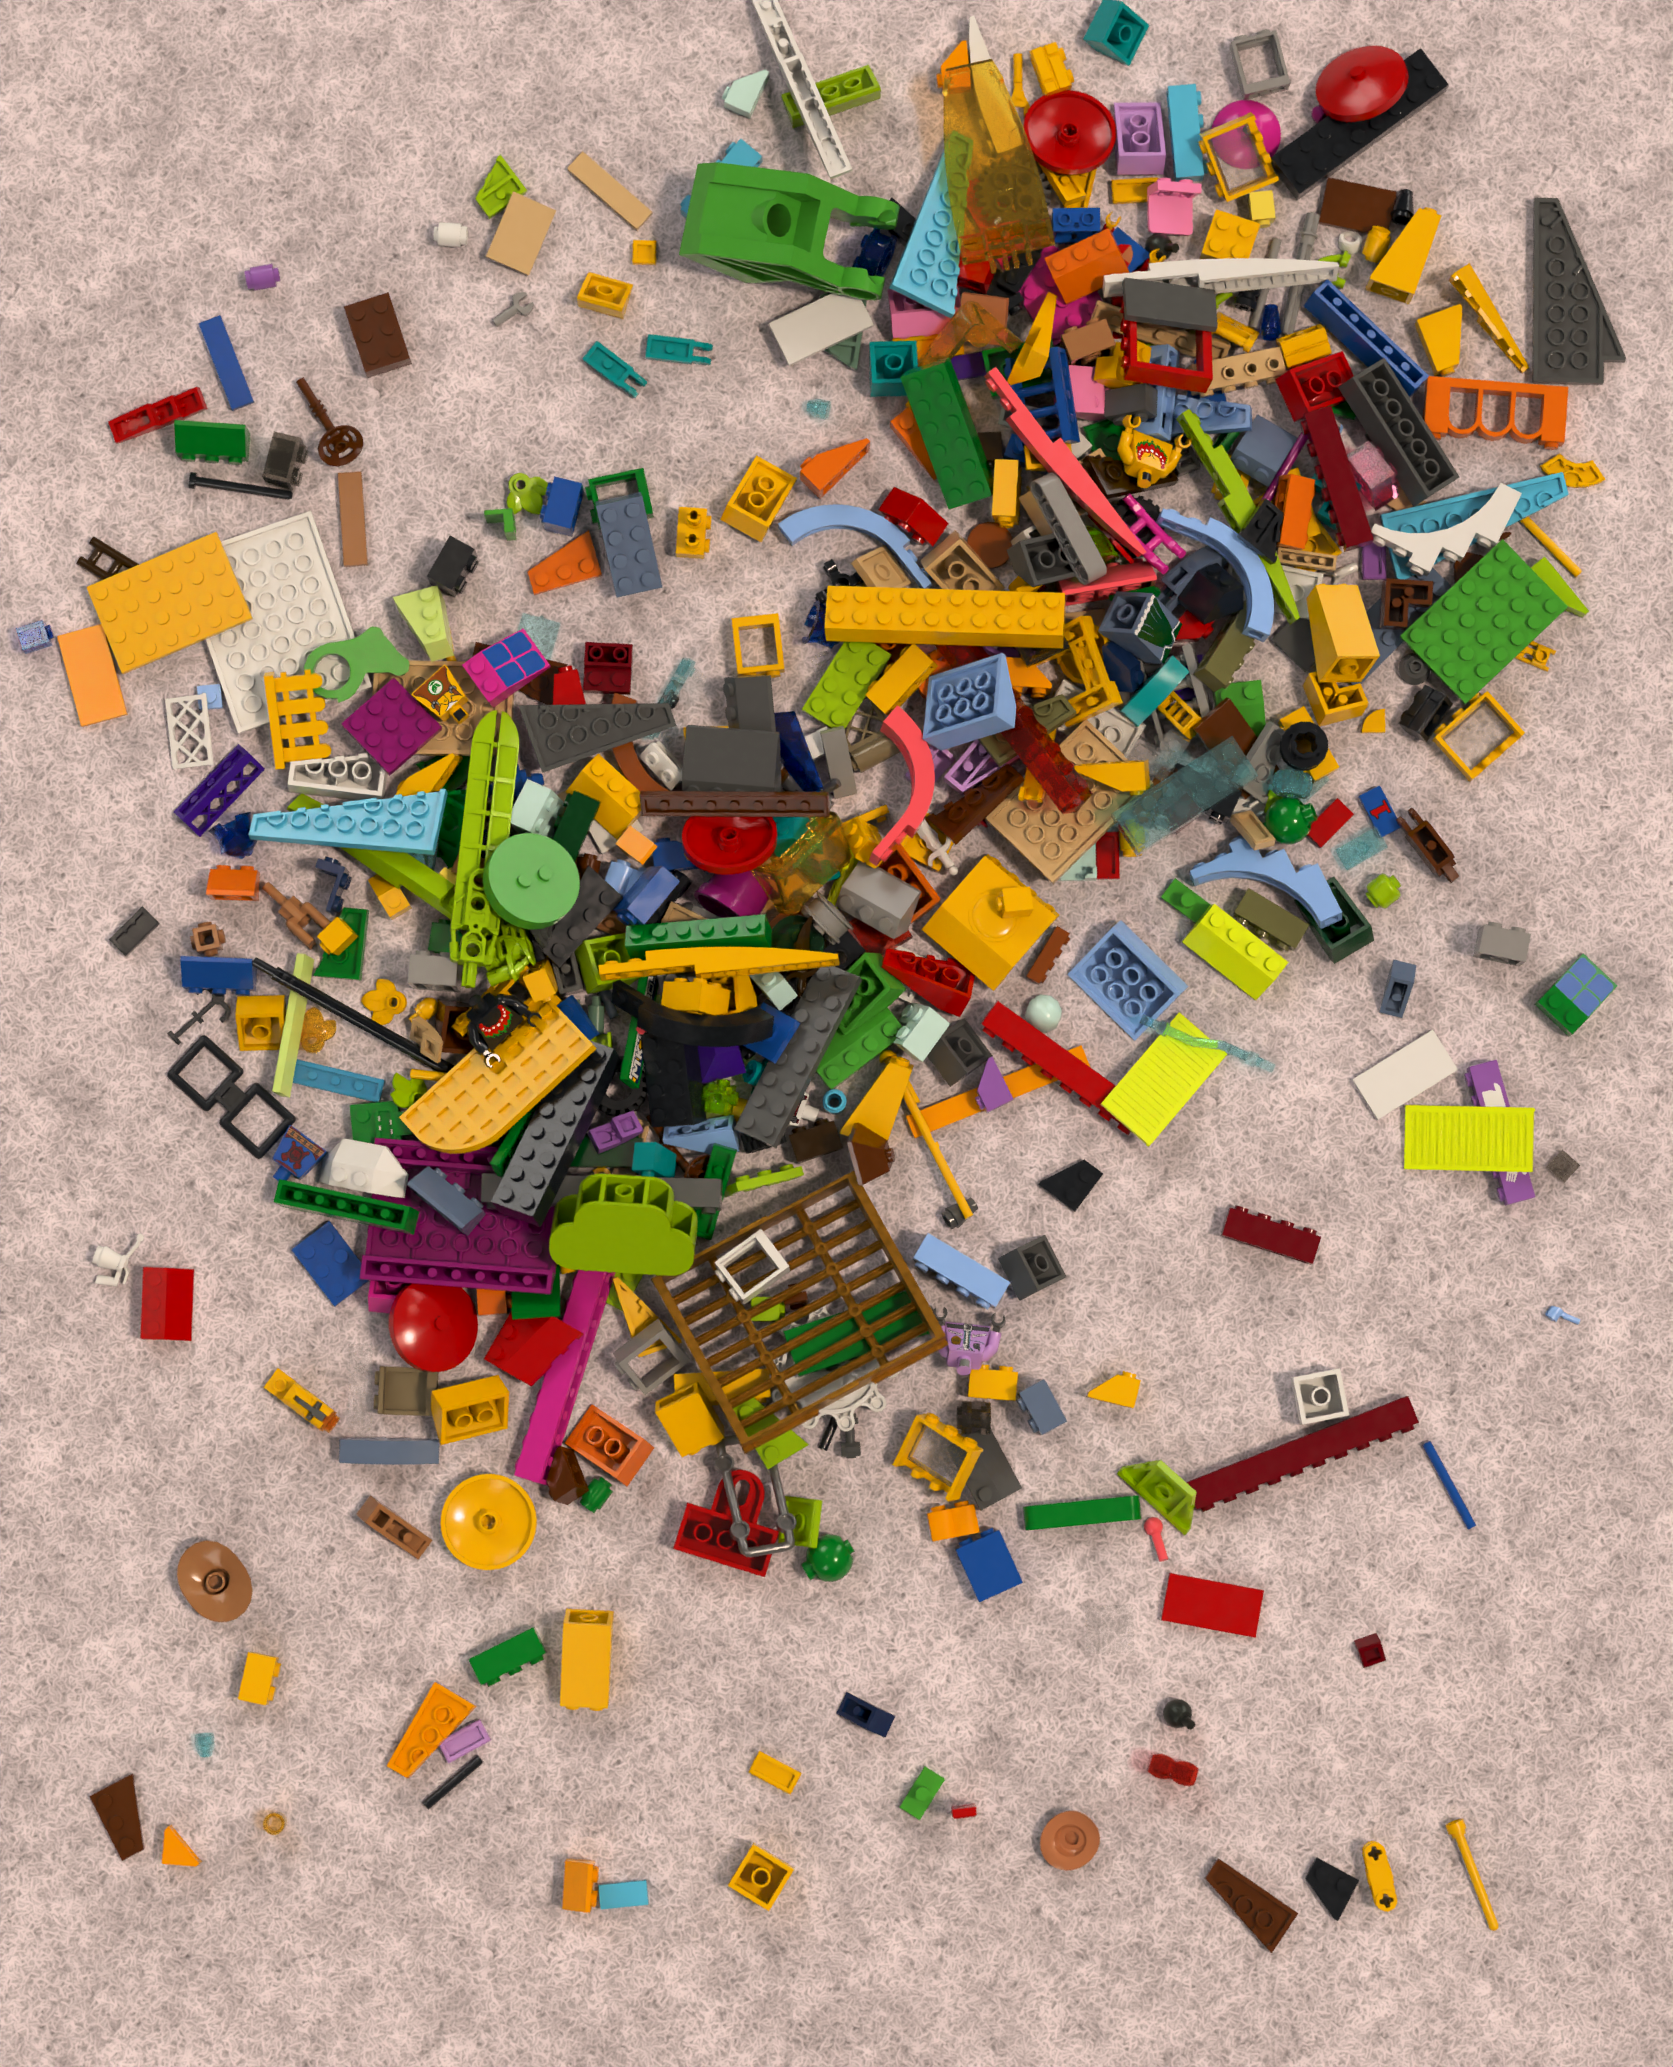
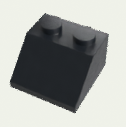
[1178,563,1244,624]

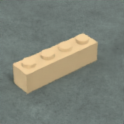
[1277,547,1337,572]

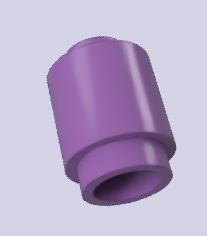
[245,264,280,291]

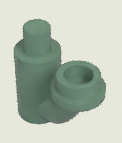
[576,995,605,1034]

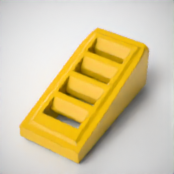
[1157,691,1202,740]

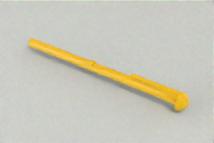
[879,1050,973,1219]

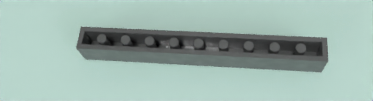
[481,1173,723,1215]

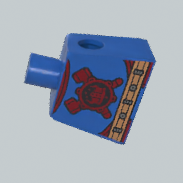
[272,1125,328,1181]

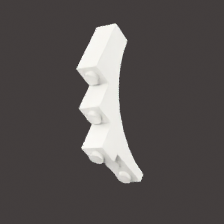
[1371,483,1522,576]

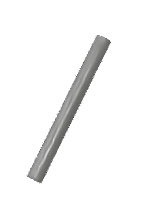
[1250,238,1282,330]

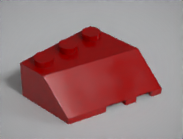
[484,1311,584,1387]

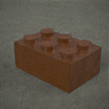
[344,292,412,378]

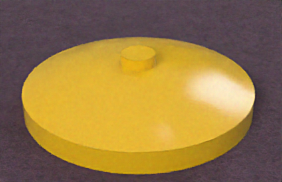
[441,1474,537,1570]

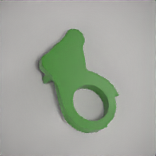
[304,626,410,703]

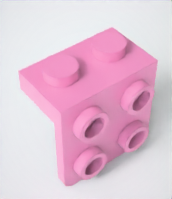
[1147,178,1201,236]

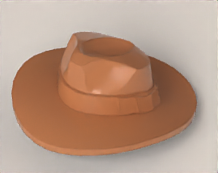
[1040,1811,1100,1870]

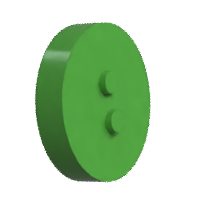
[483,833,580,929]

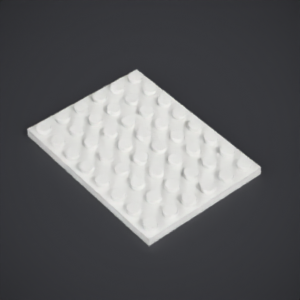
[206,511,373,734]

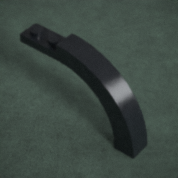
[611,980,774,1047]

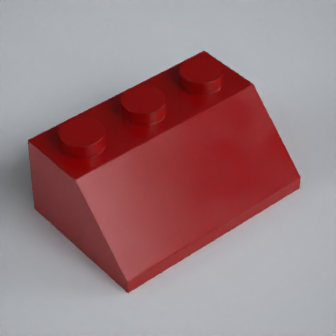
[140,1267,194,1341]

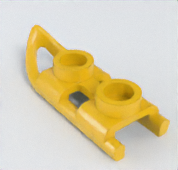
[1515,641,1556,672]

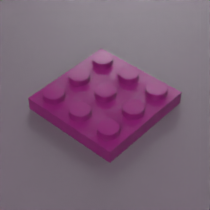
[341,678,442,776]

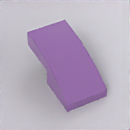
[588,1111,643,1154]

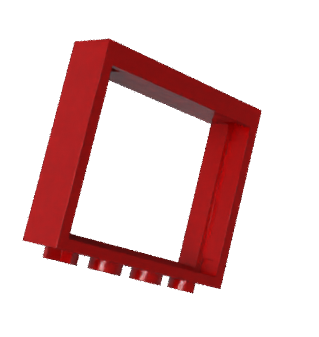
[1120,299,1213,393]

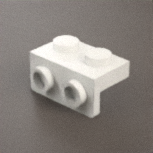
[639,741,683,791]

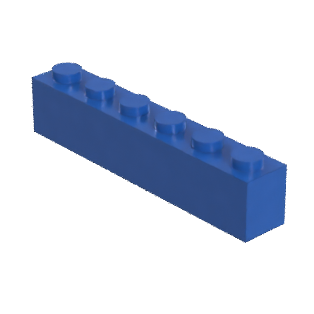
[1303,279,1429,397]

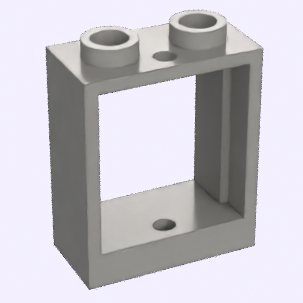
[1229,29,1290,100]
[613,1319,691,1395]

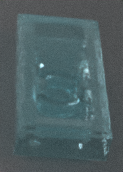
[1335,827,1388,871]

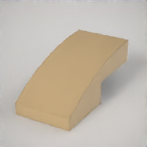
[410,1016,443,1063]

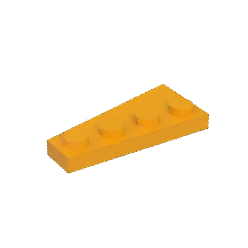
[387,1682,477,1778]

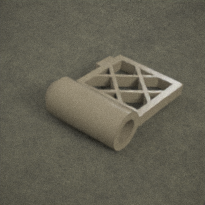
[846,696,900,773]

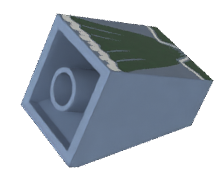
[1098,591,1182,664]

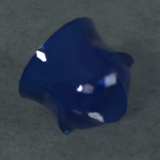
[802,600,841,649]
[208,811,257,859]

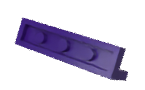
[174,744,265,837]

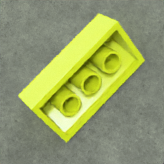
[1182,903,1289,1001]

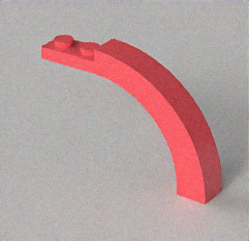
[869,705,935,866]

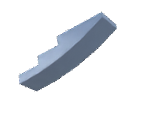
[339,1437,439,1465]

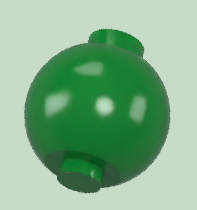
[1263,797,1317,845]
[801,1534,855,1582]

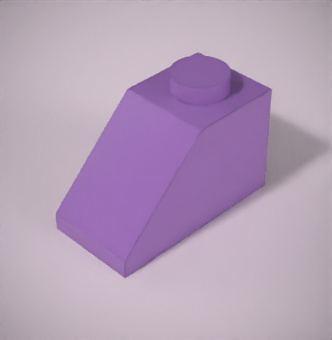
[975,1057,1013,1113]

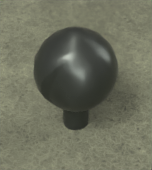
[1145,233,1179,260]
[1163,1699,1195,1730]

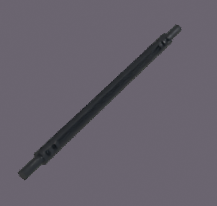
[252,957,455,1073]

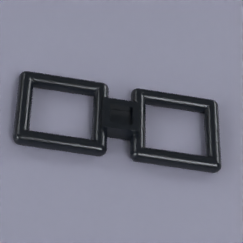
[167,1035,296,1159]

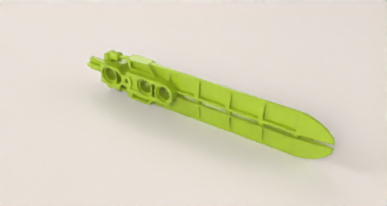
[449,710,519,989]

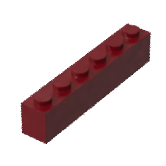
[1300,406,1374,552]

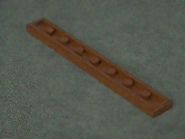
[640,791,830,817]

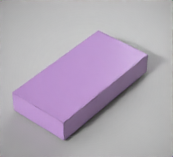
[439,1719,491,1764]

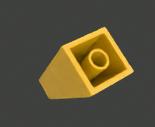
[1365,207,1442,305]
[1306,584,1380,683]
[560,1608,614,1711]

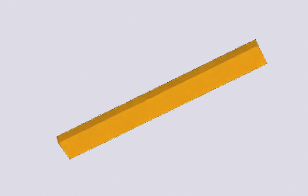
[906,1045,1090,1139]

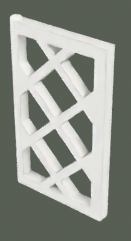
[165,693,214,769]

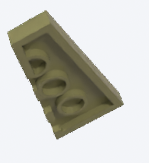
[978,694,1077,767]

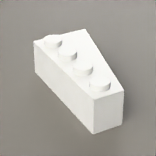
[287,753,387,800]

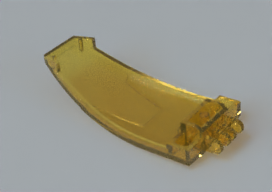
[943,59,1055,274]

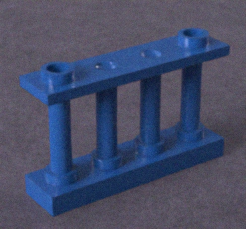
[1004,347,1080,453]

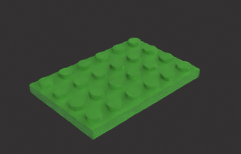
[1400,539,1568,705]

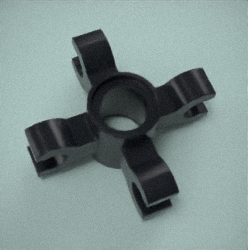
[814,559,864,606]

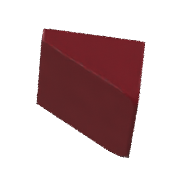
[1354,1633,1386,1668]

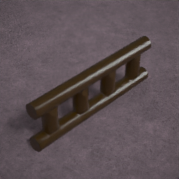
[77,536,139,580]

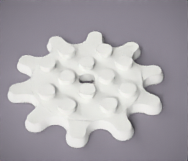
[764,1299,900,1432]

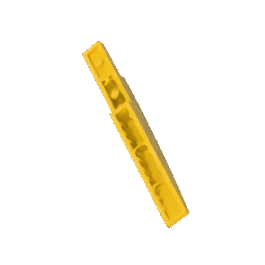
[598,947,840,981]

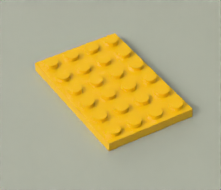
[86,532,253,674]

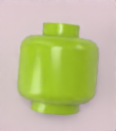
[1365,873,1401,909]

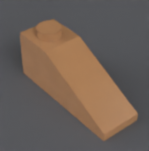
[356,1495,433,1560]

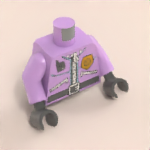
[933,1307,1006,1376]

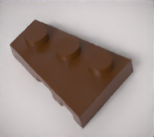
[90,1774,145,1861]

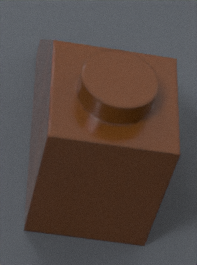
[546,1446,589,1505]

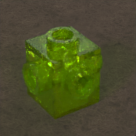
[703,1078,739,1116]

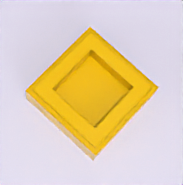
[632,240,657,265]

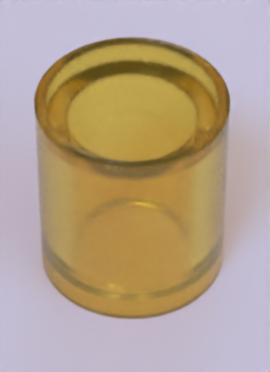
[263,1812,287,1835]

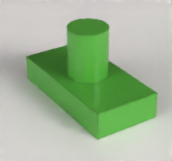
[1161,878,1211,924]
[900,1766,945,1820]

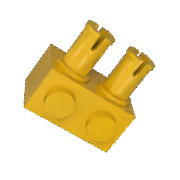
[676,507,712,559]

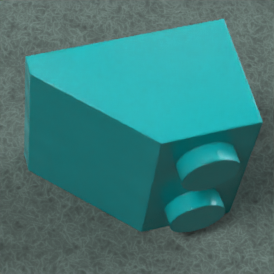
[1083,0,1150,66]
[869,341,918,397]
[773,817,827,858]

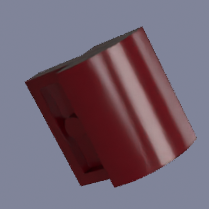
[583,642,633,695]

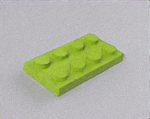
[802,642,892,729]

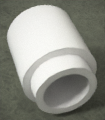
[434,222,468,247]

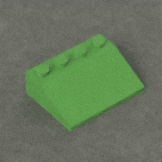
[816,1007,902,1090]

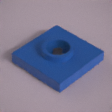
[742,1002,801,1064]

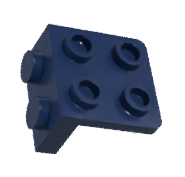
[315,856,352,916]

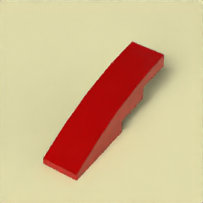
[108,387,208,444]

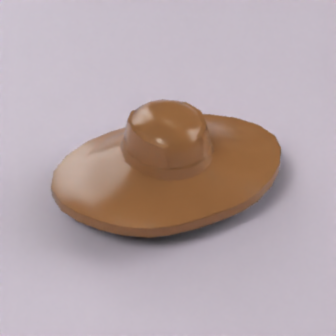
[177,1541,253,1622]

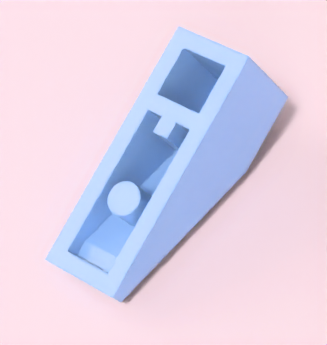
[663,1115,740,1154]

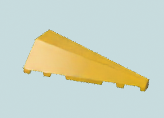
[1449,263,1530,374]
[1007,292,1057,385]

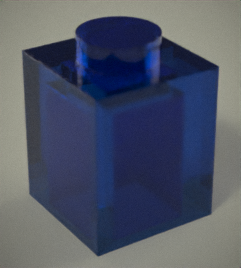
[15,620,55,654]

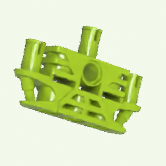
[459,902,536,987]

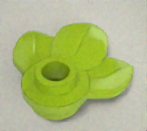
[507,473,548,515]
[390,1073,427,1109]

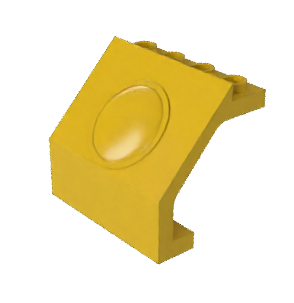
[922,854,1060,991]

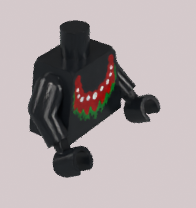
[466,993,542,1068]

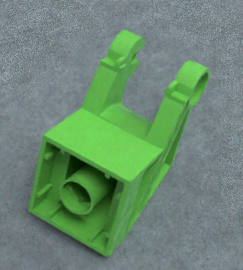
[679,162,900,301]

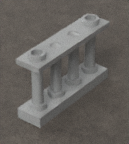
[1138,644,1212,751]

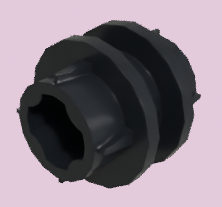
[1280,722,1328,771]

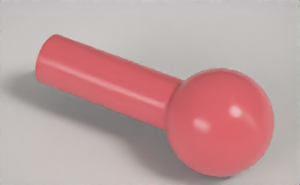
[1144,1517,1168,1562]

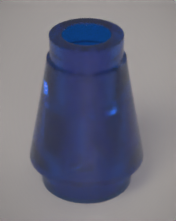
[1259,304,1282,341]

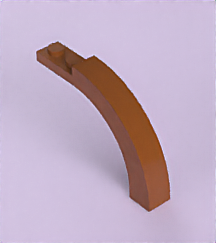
[611,693,669,792]

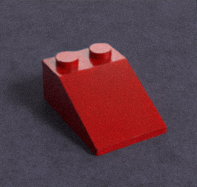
[1275,351,1354,422]

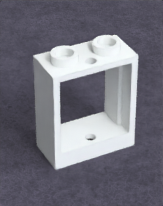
[714,1229,790,1304]

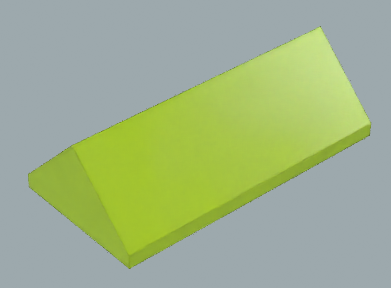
[781,65,881,129]

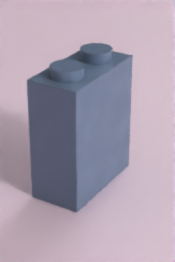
[1230,414,1298,487]

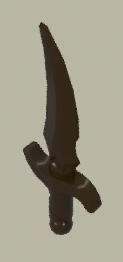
[785,916,819,999]

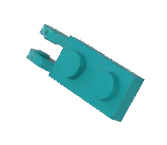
[645,334,713,365]
[583,341,648,398]

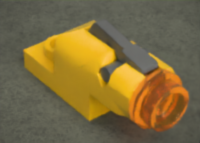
[264,1368,340,1433]

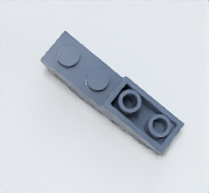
[1157,545,1228,612]

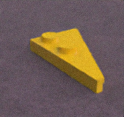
[612,1276,682,1358]

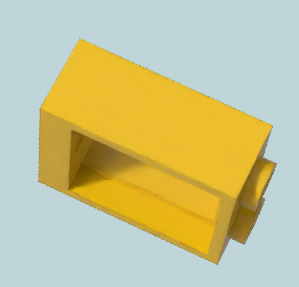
[992,459,1022,528]
[731,613,785,678]

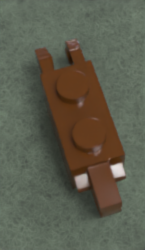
[1396,807,1460,883]

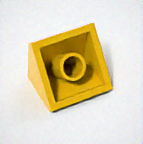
[577,272,633,319]

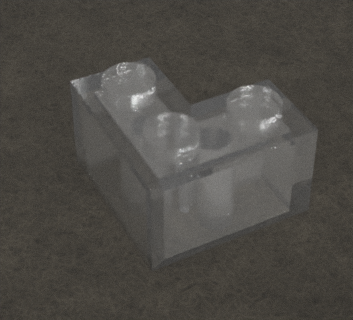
[1124,729,1192,783]

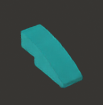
[1120,655,1190,727]

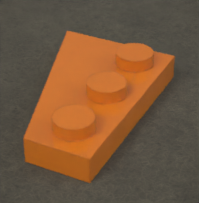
[528,530,602,595]

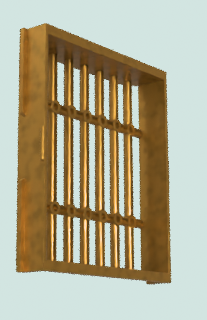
[651,1171,948,1454]

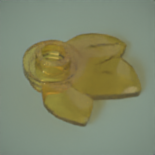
[300,1007,337,1053]

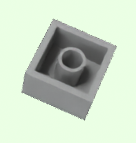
[1473,922,1531,966]

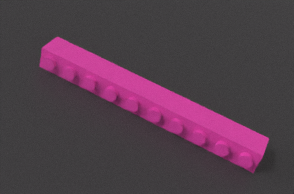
[514,1270,615,1486]

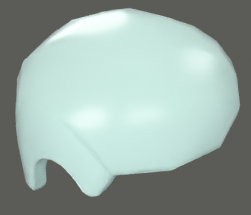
[1025,994,1062,1033]

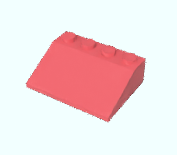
[1056,558,1157,606]

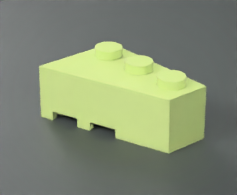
[392,585,454,662]

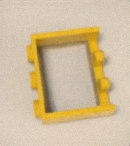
[1198,112,1279,202]
[1432,691,1525,782]
[892,1412,984,1501]

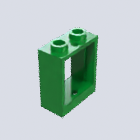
[585,468,654,529]

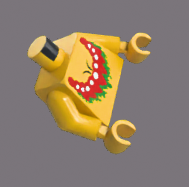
[1117,415,1192,488]

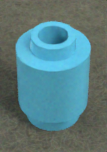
[823,1089,846,1115]

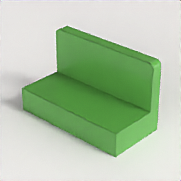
[484,508,516,541]

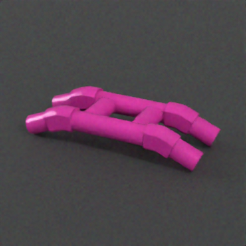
[1123,493,1186,574]

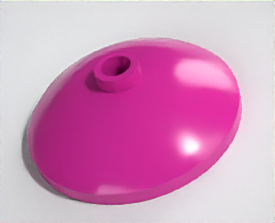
[1211,100,1281,169]

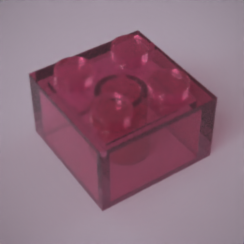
[1347,441,1400,511]

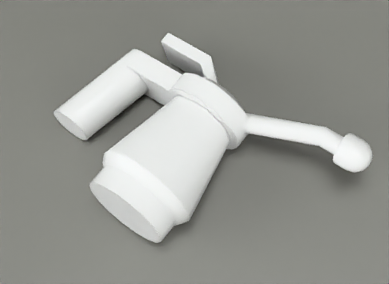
[92,1234,144,1287]

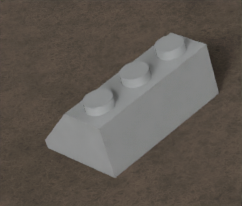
[835,861,922,939]

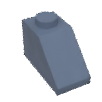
[1379,960,1417,1018]

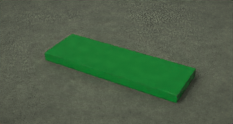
[783,1291,930,1377]

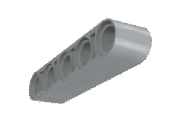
[1030,472,1107,585]

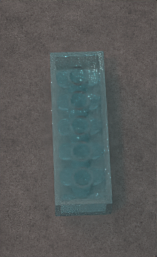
[1111,736,1259,856]

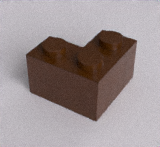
[1379,578,1433,630]

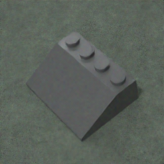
[682,725,782,792]

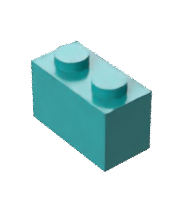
[632,1142,677,1178]

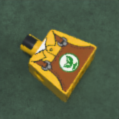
[412,664,469,724]

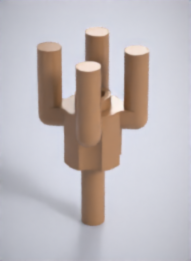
[262,882,331,950]

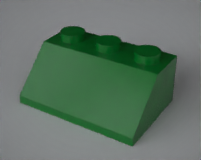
[174,420,251,465]

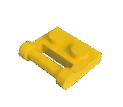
[1212,311,1260,353]

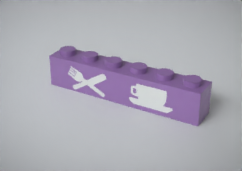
[1464,1059,1535,1206]

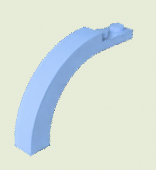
[778,504,932,589]
[1156,508,1274,642]

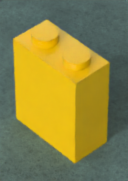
[655,1382,724,1458]

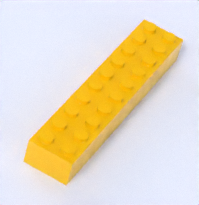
[824,586,1066,649]

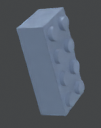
[595,492,663,598]

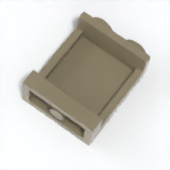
[374,1366,439,1416]

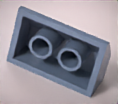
[407,1166,486,1236]

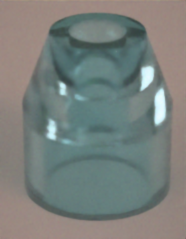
[806,399,831,420]
[195,1733,215,1757]

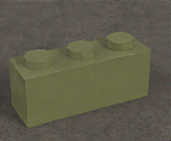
[1232,888,1310,952]

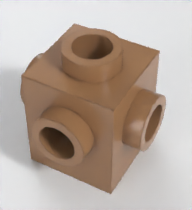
[190,922,226,957]

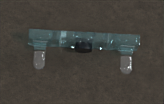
[644,657,708,745]

